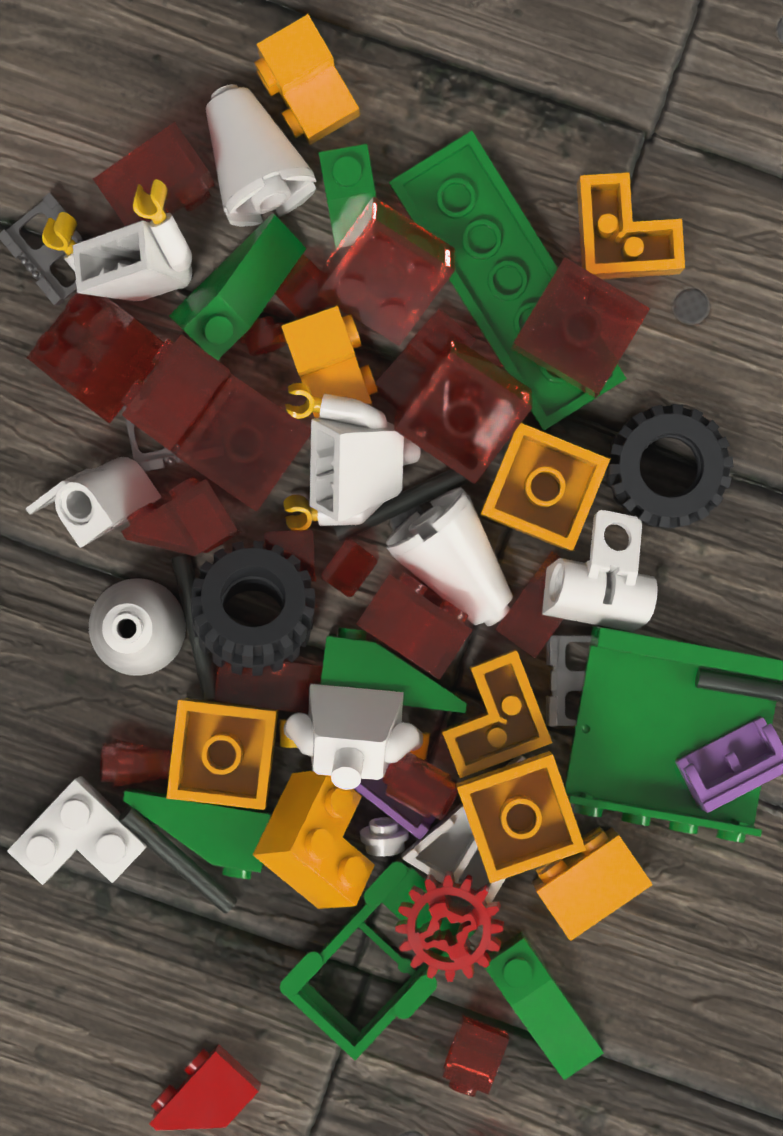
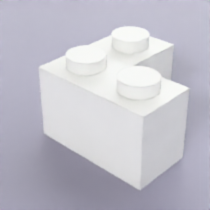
[7,776,147,885]

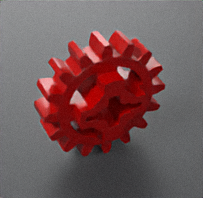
[395,871,504,982]

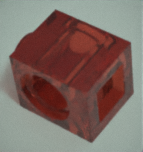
[442,1015,509,1097]

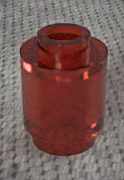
[382,752,458,820]

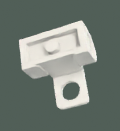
[26,457,162,548]
[542,510,658,632]

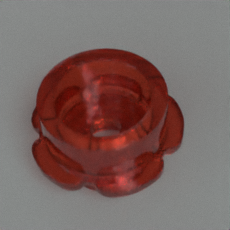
[240,316,287,356]

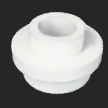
[360,817,409,856]

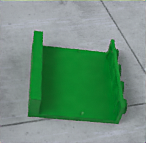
[564,626,783,843]

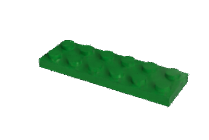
[389,130,627,431]

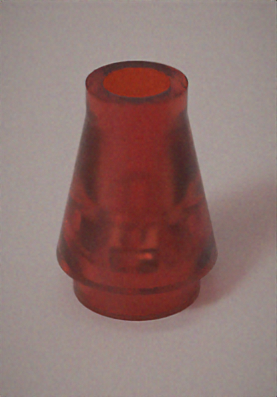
[100,739,171,787]

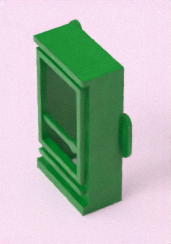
[280,860,476,1060]

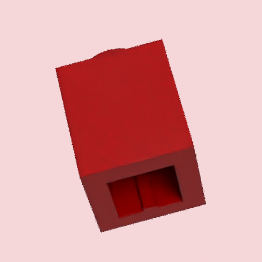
[149,1044,261,1131]

